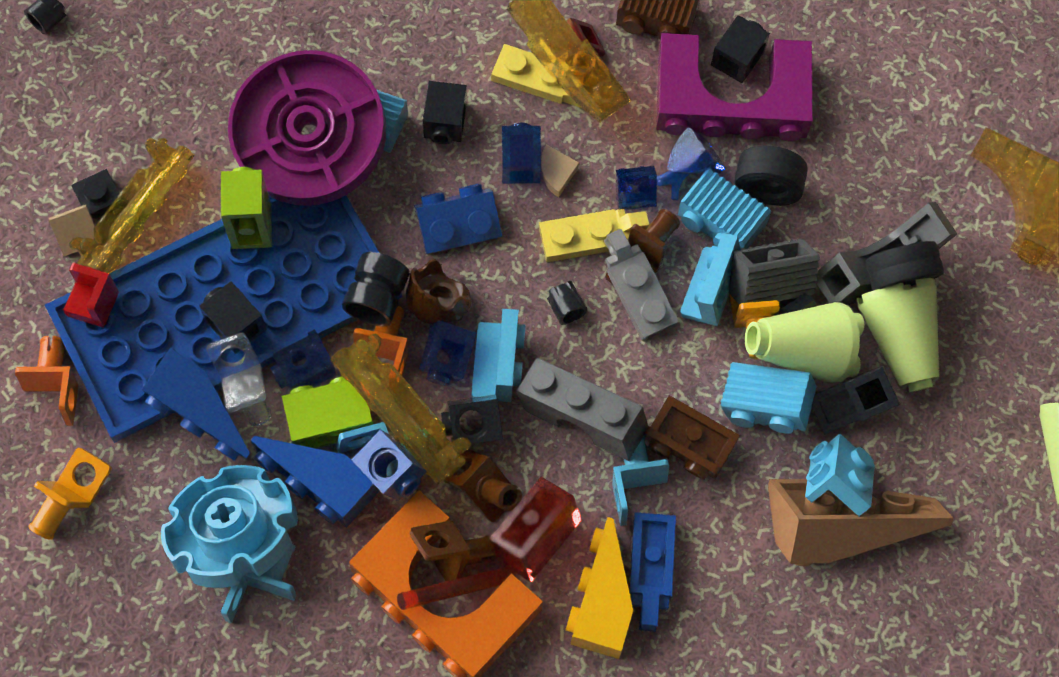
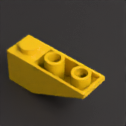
[566,517,633,659]

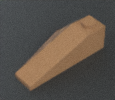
[768,479,954,566]

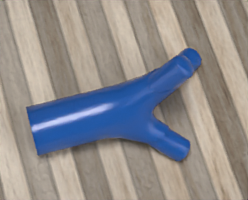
[648,154,701,200]

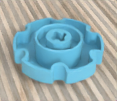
[161,465,298,588]

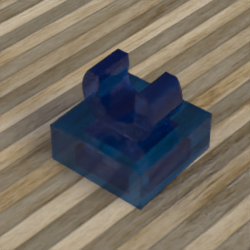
[616,166,657,210]

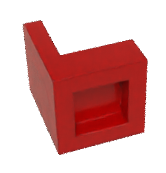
[63,263,119,327]

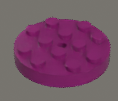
[228,50,387,206]

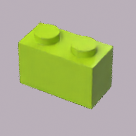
[221,167,272,249]
[281,376,373,448]

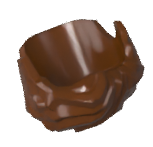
[405,259,472,324]

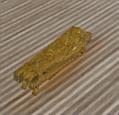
[69,138,195,273]
[330,334,471,485]

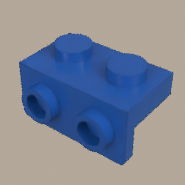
[414,184,502,254]

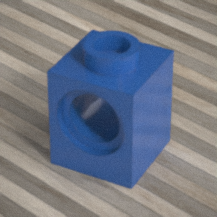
[351,429,427,501]

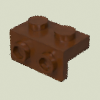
[644,395,740,480]

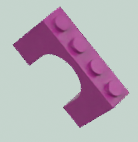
[656,33,812,141]

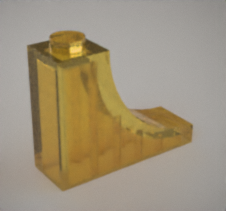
[970,127,1059,267]

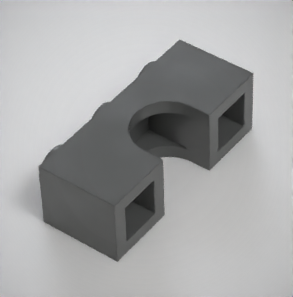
[516,358,648,461]

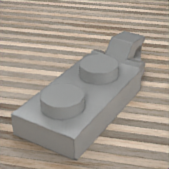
[604,229,679,340]

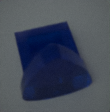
[667,128,726,174]

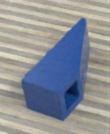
[142,348,250,461]
[251,436,379,528]

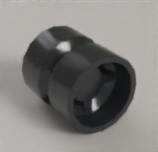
[342,252,410,326]

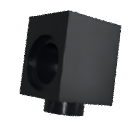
[711,15,770,83]
[422,81,467,144]
[199,281,267,354]
[441,395,503,446]

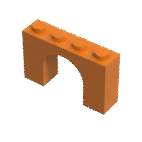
[349,490,543,677]

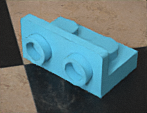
[680,233,740,326]

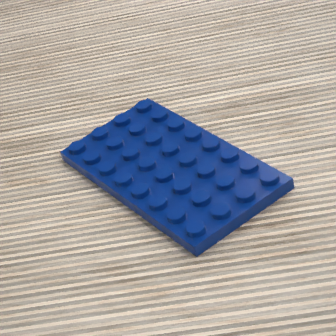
[45,195,403,443]

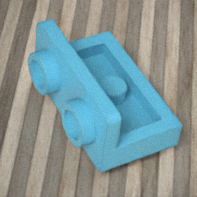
[472,309,526,402]
[805,434,875,516]

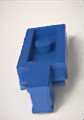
[629,512,676,632]

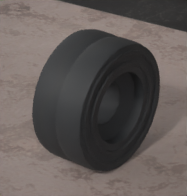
[734,145,808,206]
[866,241,944,291]

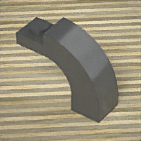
[816,202,957,305]

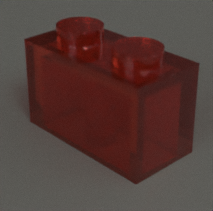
[489,477,582,583]

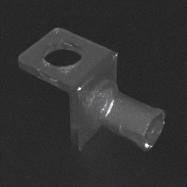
[206,333,272,426]

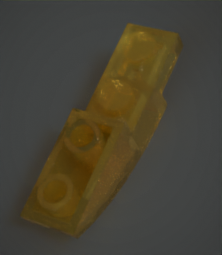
[507,0,632,123]

